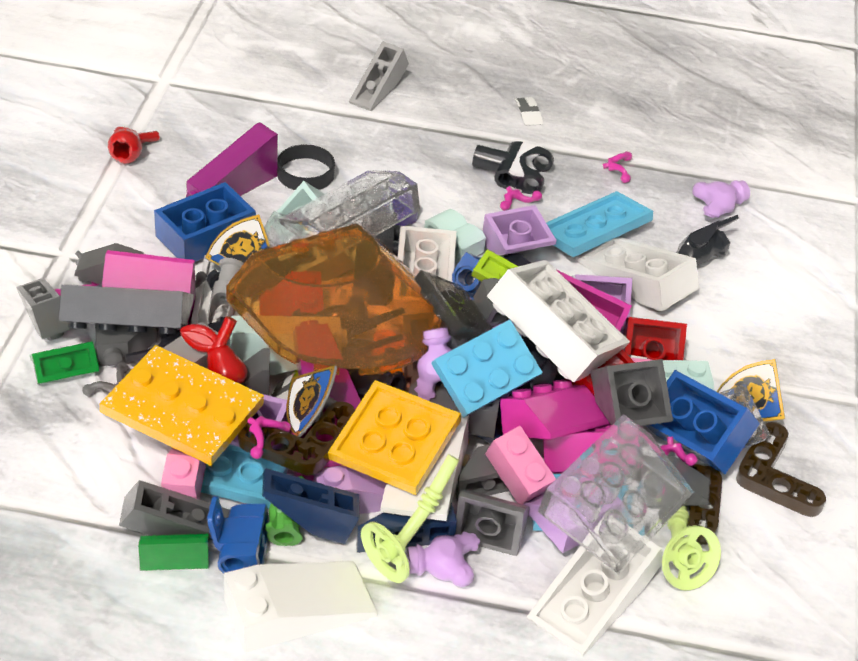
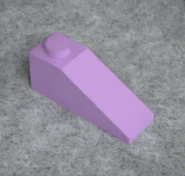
[314,465,386,514]

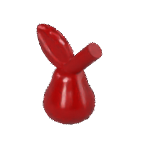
[107,127,160,164]
[180,316,248,384]

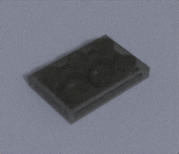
[414,269,493,341]

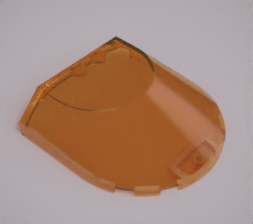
[226,223,442,375]

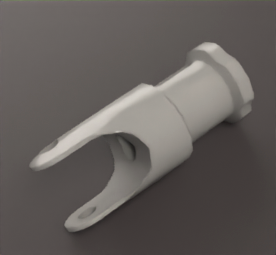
[207,258,245,323]

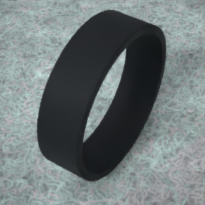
[277,144,335,190]

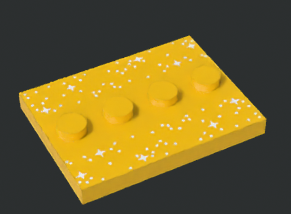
[99,345,264,466]

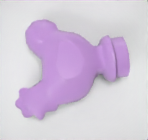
[692,180,750,218]
[414,327,452,401]
[407,532,480,587]

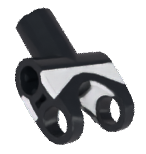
[472,141,554,194]

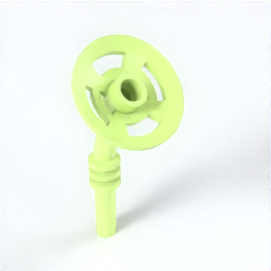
[361,454,460,583]
[662,506,721,590]

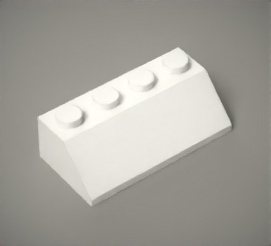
[391,226,456,326]

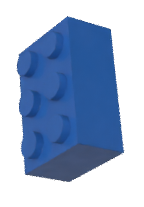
[154,182,256,262]
[646,370,760,475]

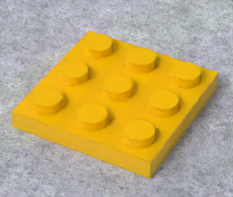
[328,380,461,495]

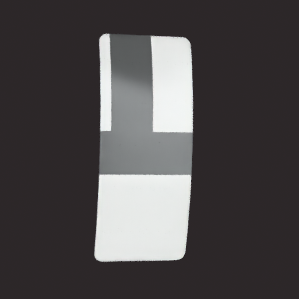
[514,97,543,125]
[271,373,295,400]

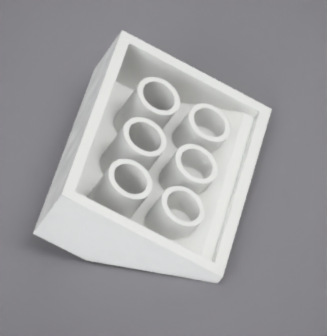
[487,260,630,382]

